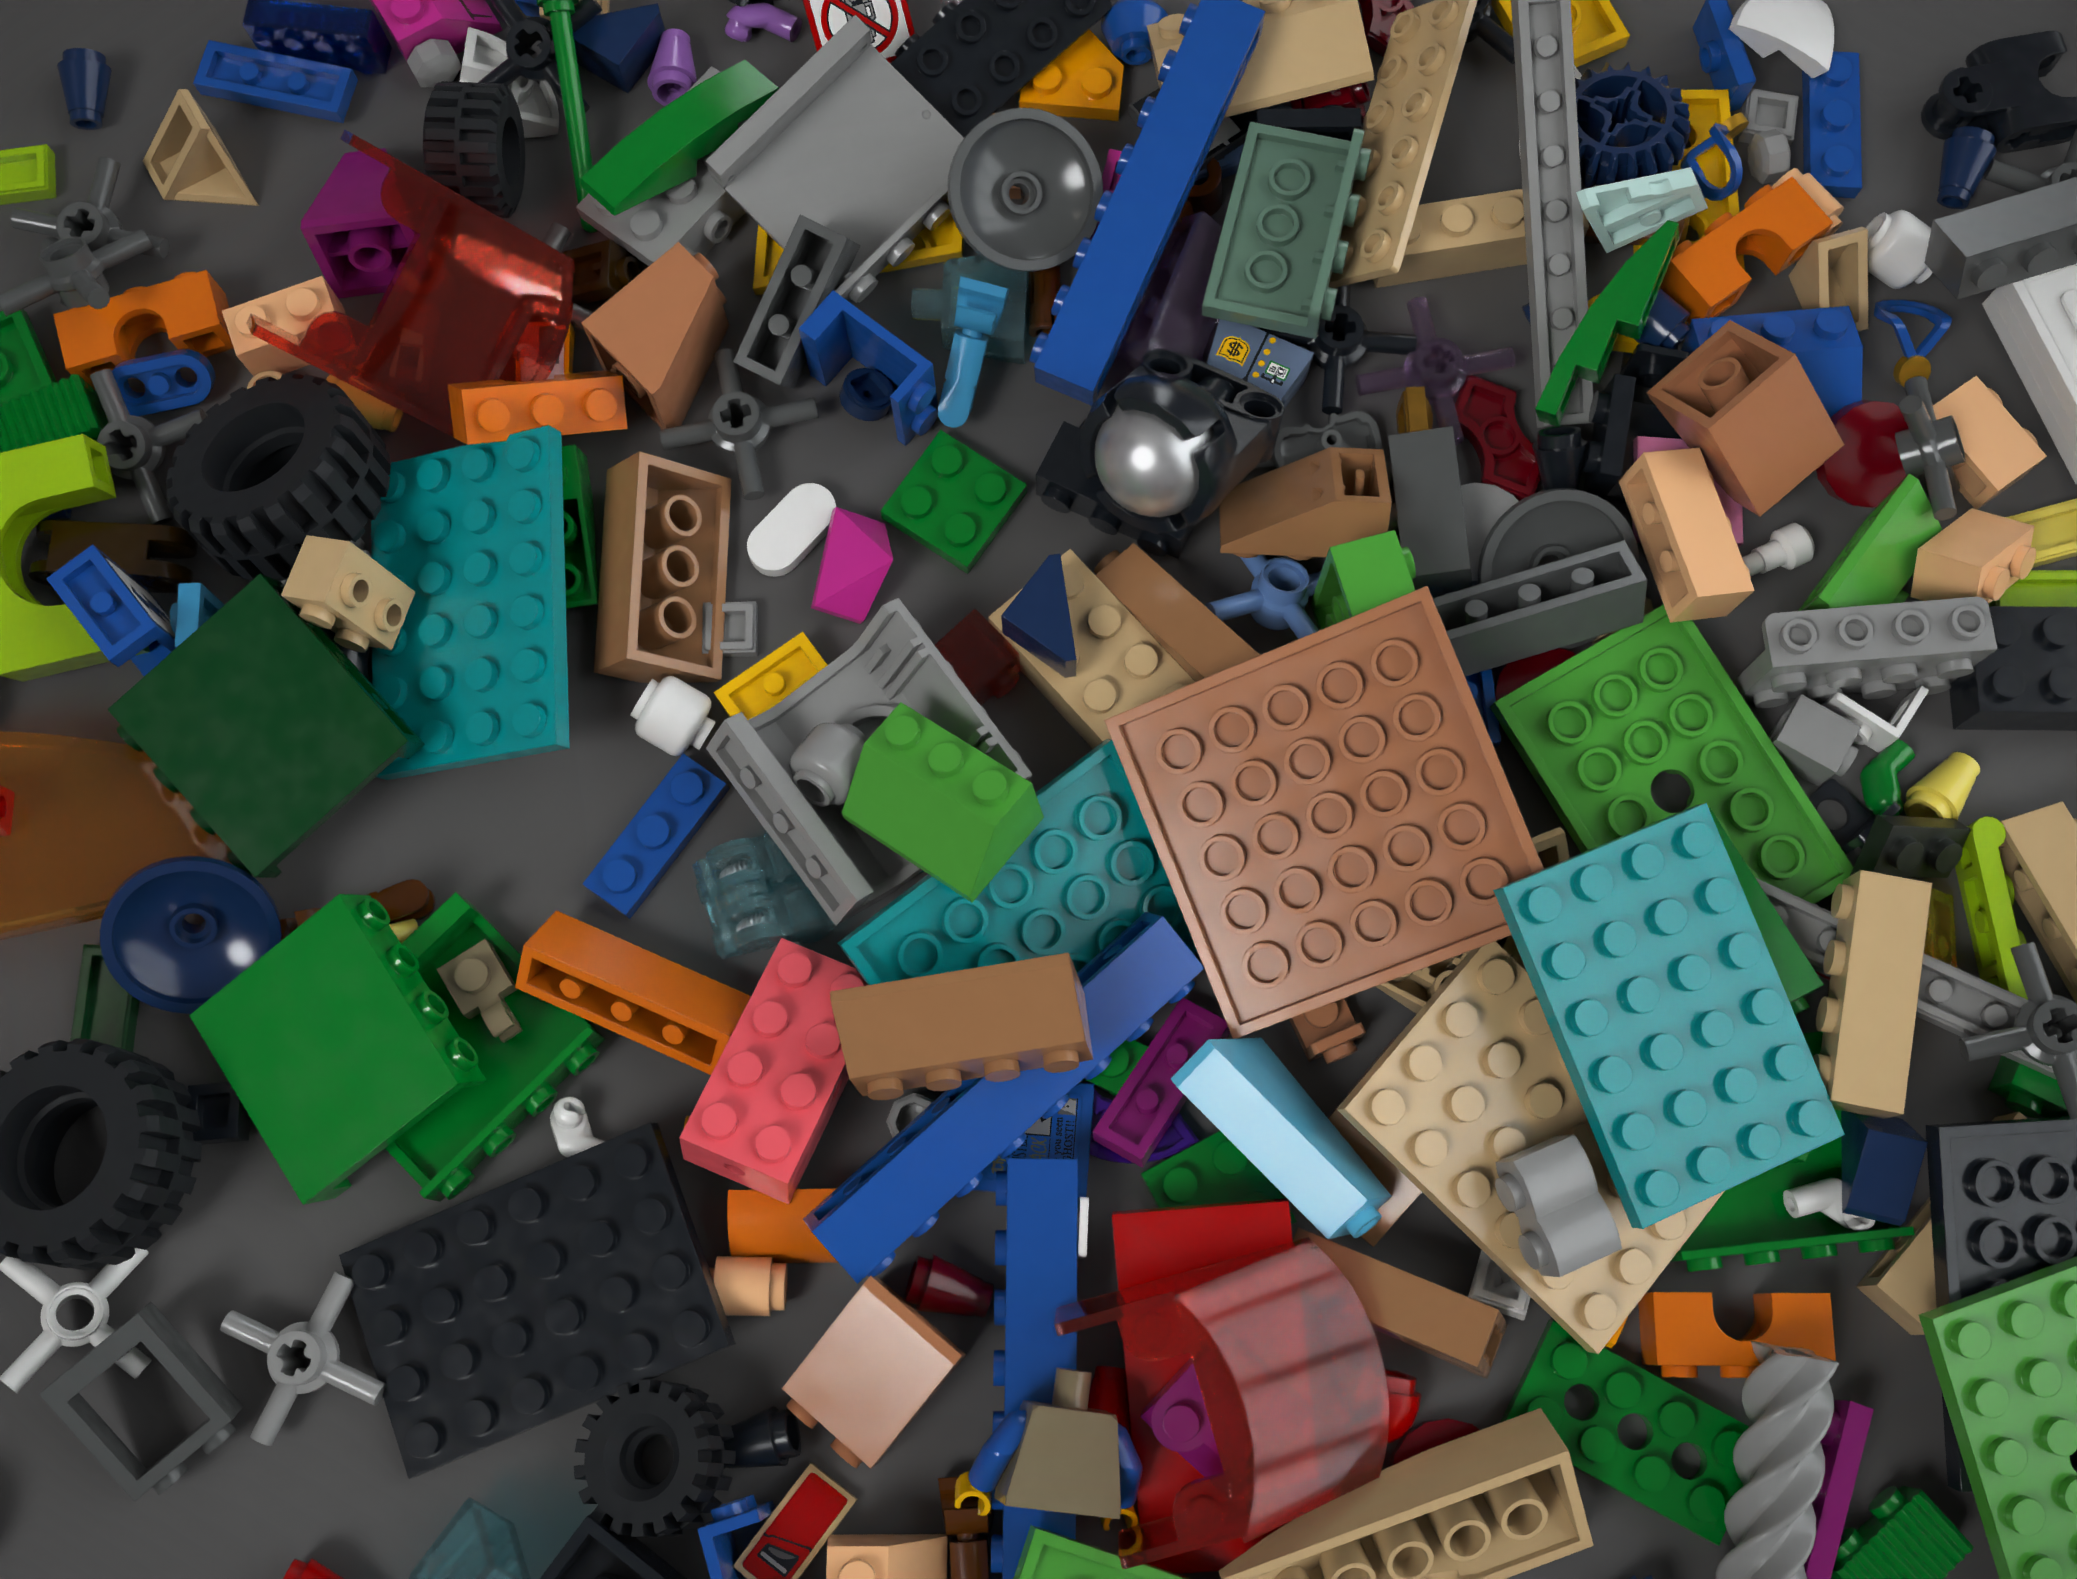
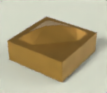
[1396,386,1433,434]

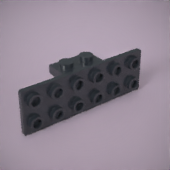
[890,0,1112,137]

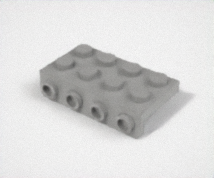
[576,66,748,266]
[1733,597,1998,708]

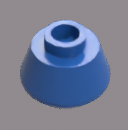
[1101,0,1168,65]

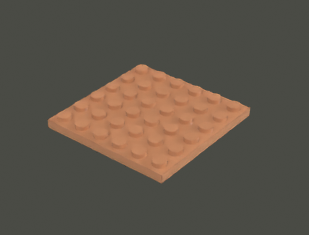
[1104,586,1544,1039]

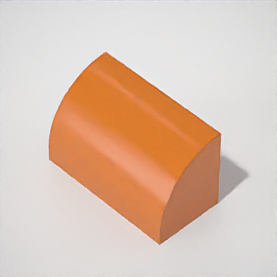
[727,1188,839,1264]

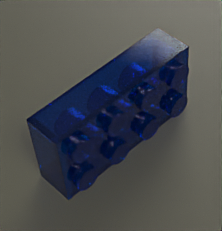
[242,0,392,74]

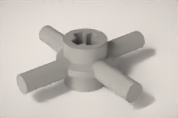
[220,1271,386,1446]

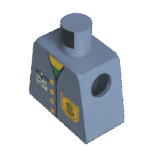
[1207,319,1314,408]

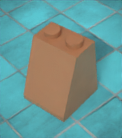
[581,242,729,429]
[1646,320,1844,517]
[782,1275,967,1469]

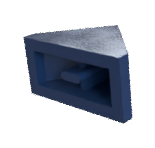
[573,3,666,93]
[1001,554,1077,678]
[1841,1111,1928,1226]

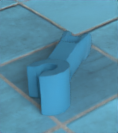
[938,276,1009,428]

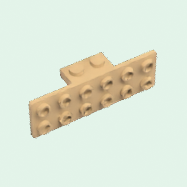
[1329,0,1478,288]

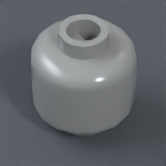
[789,723,867,807]

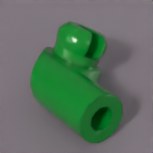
[1860,739,1915,816]

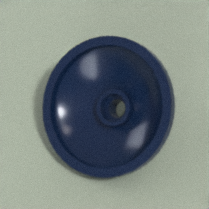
[100,856,282,1014]

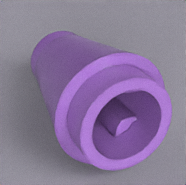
[647,29,697,106]

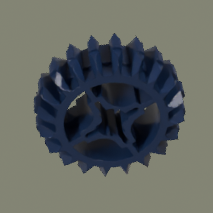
[1575,62,1691,189]

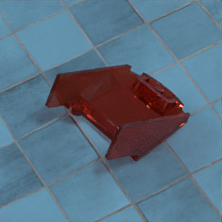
[246,130,575,437]
[1054,1237,1389,1569]

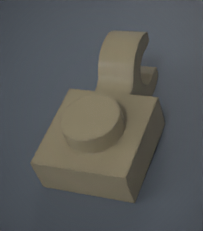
[436,939,523,1043]

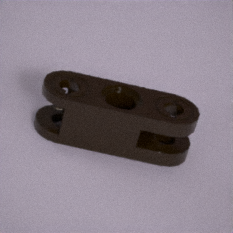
[28,520,198,593]

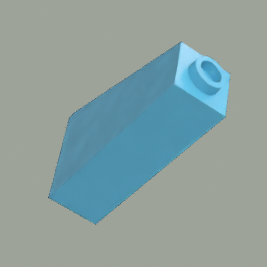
[1171,1038,1392,1239]

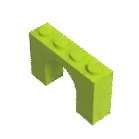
[0,434,150,682]

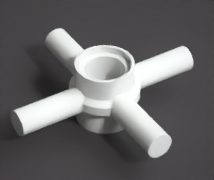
[0,1248,152,1393]

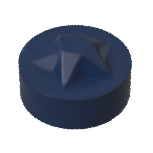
[839,368,894,421]

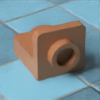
[1289,998,1366,1065]

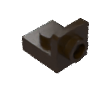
[558,239,642,306]

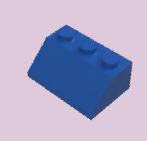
[1681,306,1863,418]

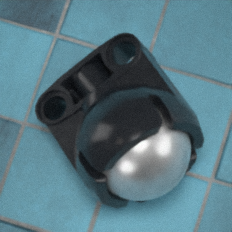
[1079,348,1285,534]

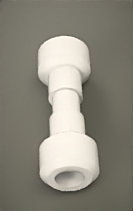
[1742,523,1815,576]

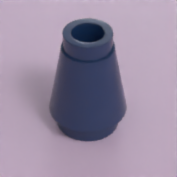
[57,48,112,130]
[1937,126,1997,209]

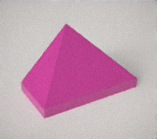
[811,507,893,624]

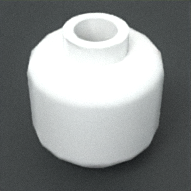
[1866,210,1933,289]
[630,676,716,756]

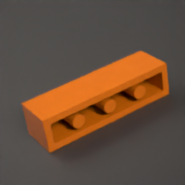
[515,910,751,1075]

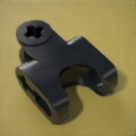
[1921,31,2077,153]

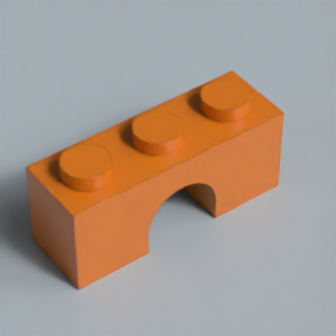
[1660,177,1833,324]
[53,270,234,390]
[448,370,628,445]
[1638,1292,1836,1378]

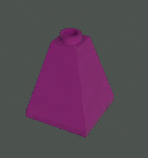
[300,146,435,299]

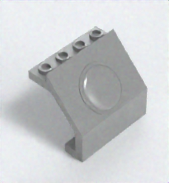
[706,598,1032,926]

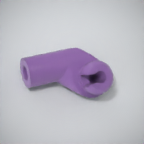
[724,3,802,42]

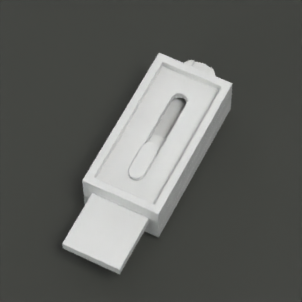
[1982,264,2077,484]

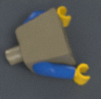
[954,1367,1143,1531]

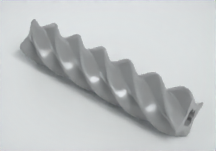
[1715,1341,1839,1579]

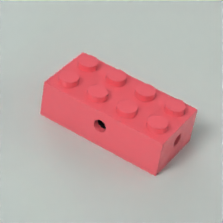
[679,938,868,1204]

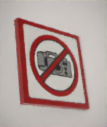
[802,0,915,63]

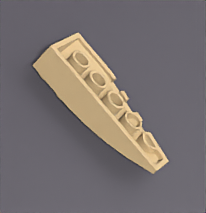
[1219,1408,1594,1579]

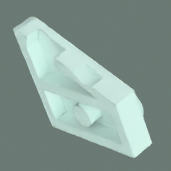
[1576,167,1708,253]

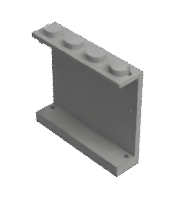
[705,15,964,303]

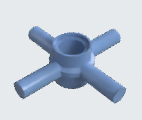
[1205,555,1321,639]

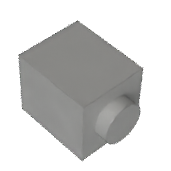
[1769,694,1861,787]

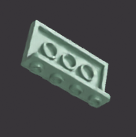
[1202,122,1372,339]

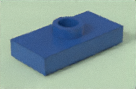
[1692,0,1756,112]

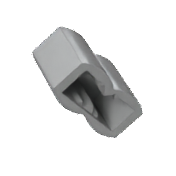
[1495,1135,1622,1277]

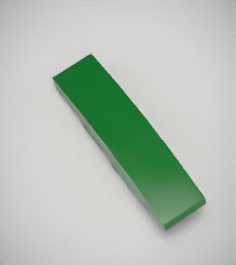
[581,60,779,216]
[1535,220,1679,426]

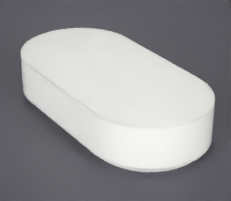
[747,483,836,577]

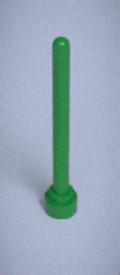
[537,0,598,233]

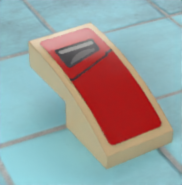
[733,1463,858,1579]

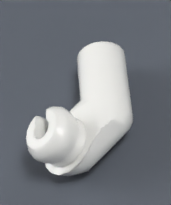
[550,1096,605,1158]
[1783,1178,1876,1232]

